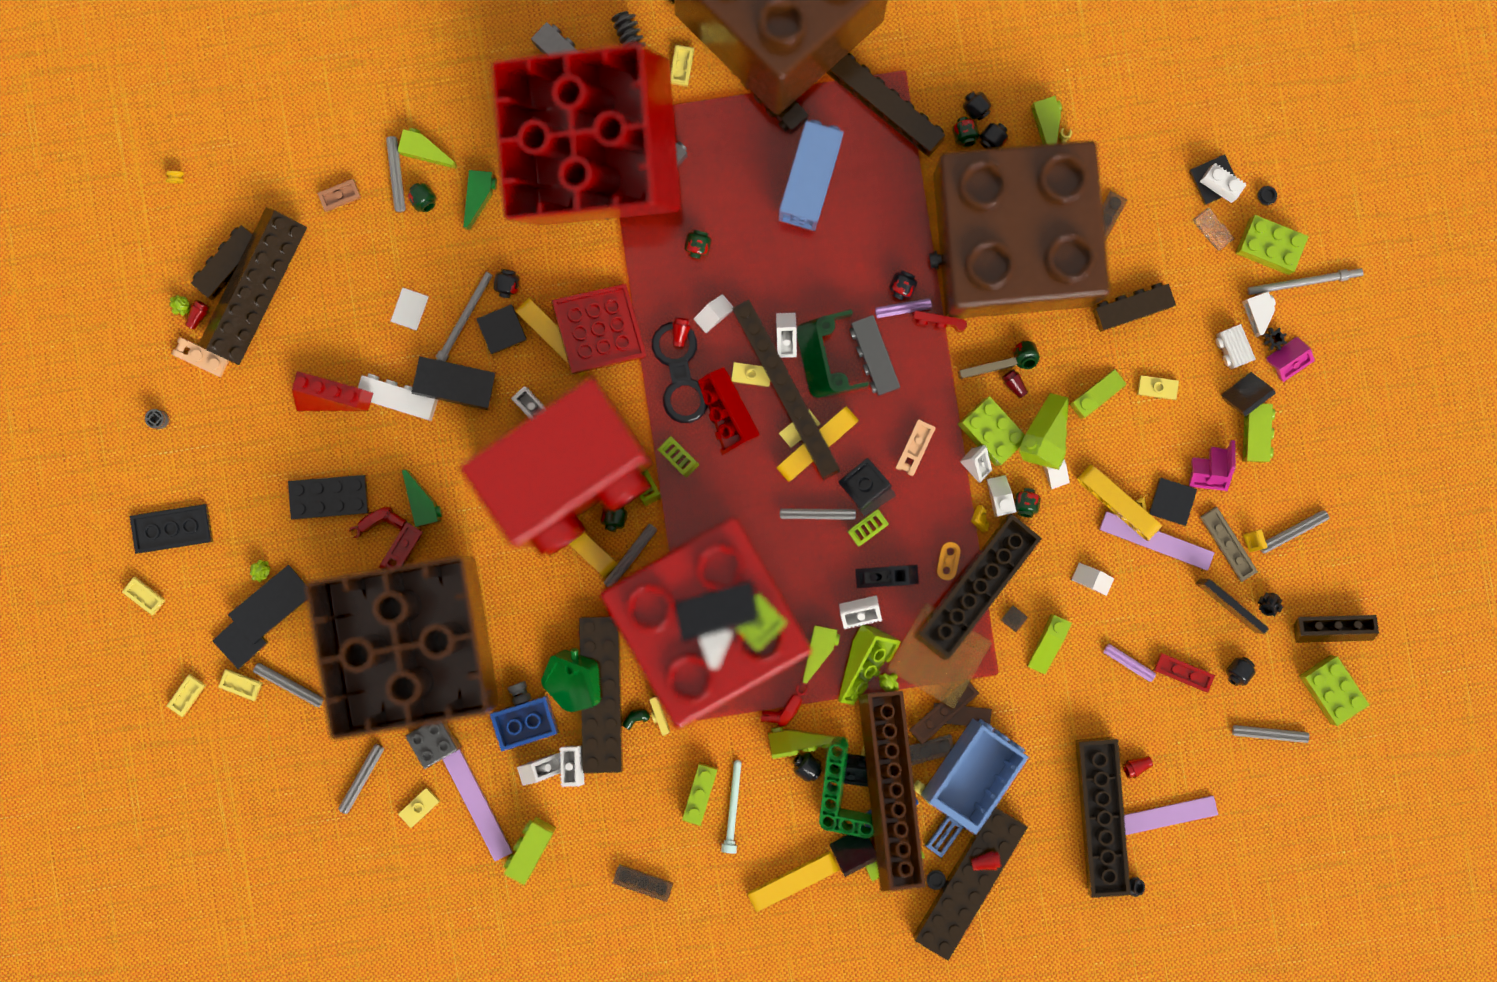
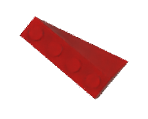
[698,367,760,455]
[292,371,373,412]

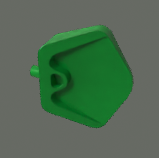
[541,648,601,712]

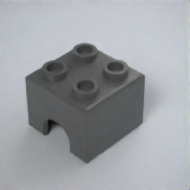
[405,721,462,769]

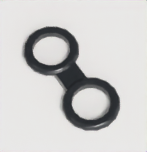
[652,322,708,423]

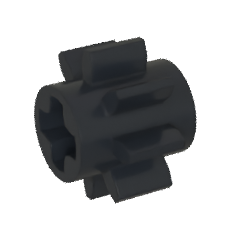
[1262,328,1287,351]
[1258,592,1283,617]

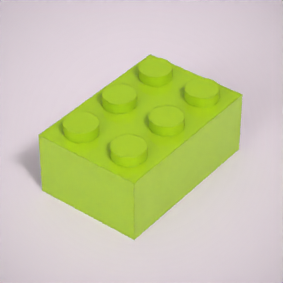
[1235,215,1309,275]
[957,396,1025,466]
[1299,655,1369,726]
[504,817,556,885]

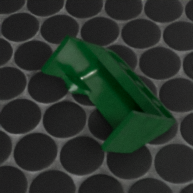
[796,310,869,398]

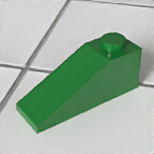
[463,170,497,231]
[402,470,442,527]

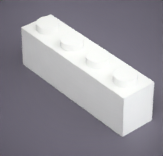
[358,373,438,421]

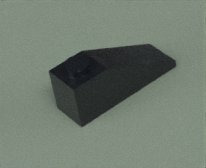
[855,564,919,588]

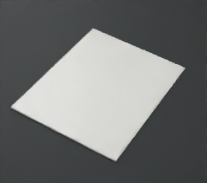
[391,288,429,331]

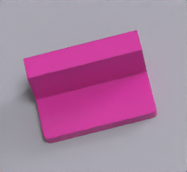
[1266,337,1315,382]
[1209,440,1236,483]
[1189,458,1232,491]

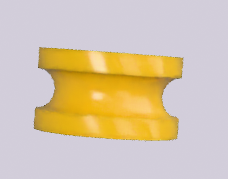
[166,171,184,184]

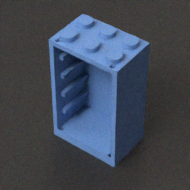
[778,120,844,231]
[921,719,1029,834]

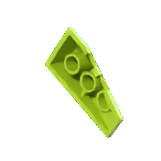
[1019,393,1069,470]
[838,624,901,705]
[768,727,848,759]

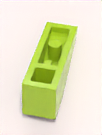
[1031,96,1062,144]
[398,128,457,169]
[1069,369,1127,419]
[1027,614,1072,674]
[802,625,840,683]

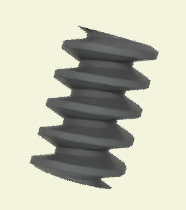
[611,11,646,46]

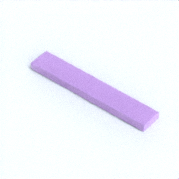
[1099,512,1214,570]
[443,749,513,861]
[1124,796,1218,835]

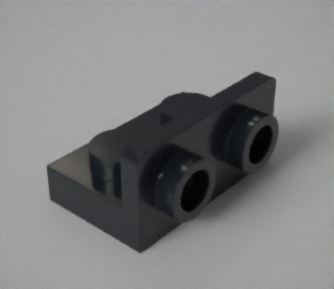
[833,754,869,787]

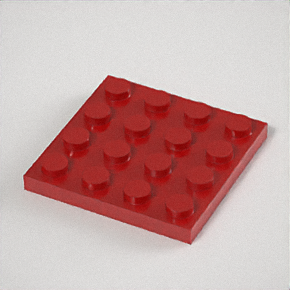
[551,284,646,375]

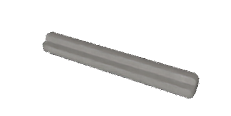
[386,136,405,212]
[780,508,856,520]
[1260,510,1329,553]
[604,524,657,587]
[253,663,324,707]
[1232,725,1309,743]
[338,744,384,814]

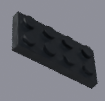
[288,475,369,520]

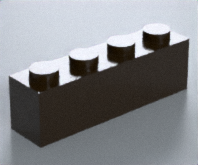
[191,225,252,300]
[1093,282,1176,332]
[1293,615,1379,643]

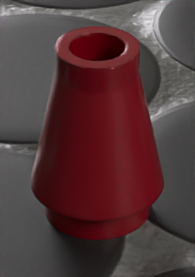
[1002,369,1028,399]

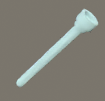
[721,760,741,853]

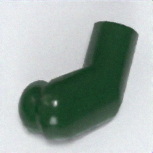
[622,709,650,730]

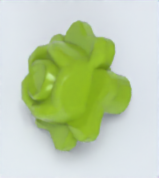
[169,295,191,316]
[250,560,270,582]
[879,673,899,692]

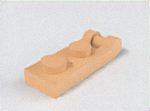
[171,337,229,377]
[895,419,936,477]

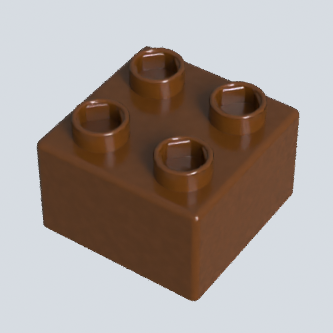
[674,0,888,114]
[933,140,1110,319]
[306,556,499,740]

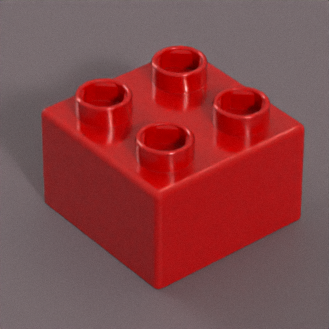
[492,43,681,225]
[458,377,653,556]
[600,517,812,729]

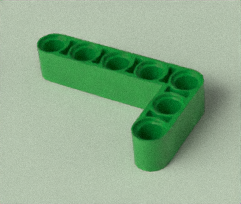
[819,737,874,838]

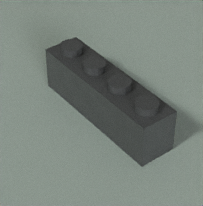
[849,315,900,396]

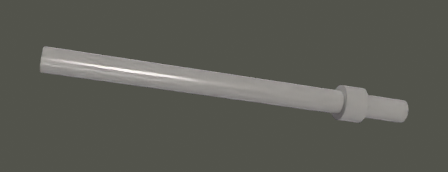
[1248,268,1363,295]
[436,272,493,362]

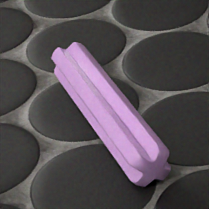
[875,299,932,318]
[1103,644,1156,682]

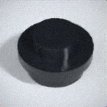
[1258,186,1277,205]
[929,250,942,270]
[926,870,946,890]
[1129,877,1145,897]

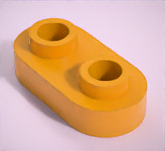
[937,542,960,580]

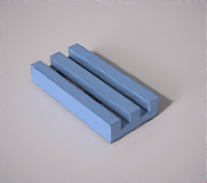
[925,816,964,858]

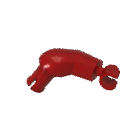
[349,506,407,538]
[761,683,809,727]

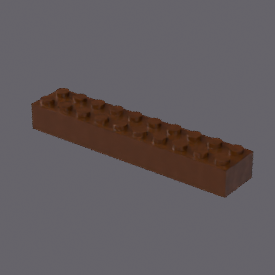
[858,691,926,892]

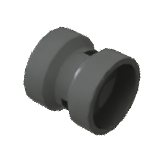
[145,409,169,429]
[507,681,532,706]

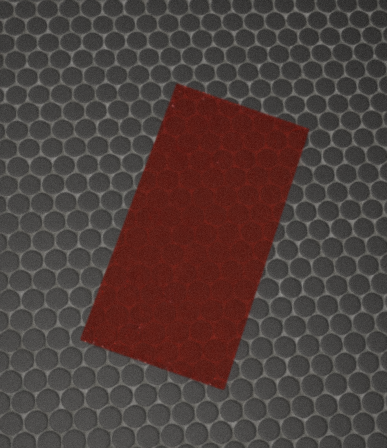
[619,71,998,720]

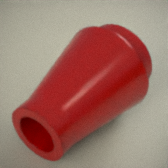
[185,300,209,330]
[672,317,691,347]
[1123,756,1153,779]
[971,851,1001,871]

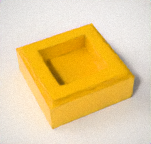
[1243,529,1268,553]

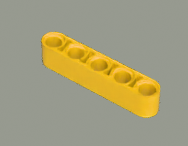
[515,298,587,377]
[776,406,859,482]
[1077,464,1162,541]
[569,533,618,578]
[747,851,840,912]

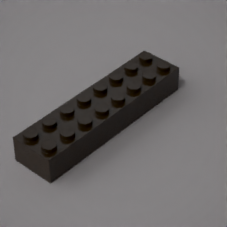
[198,207,307,365]
[914,514,1042,660]
[579,616,623,773]
[1076,737,1131,898]
[913,806,1028,961]

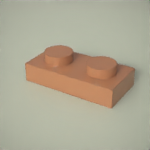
[317,179,361,212]

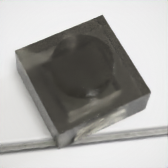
[1001,605,1028,632]

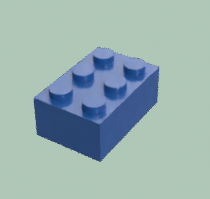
[490,695,559,751]

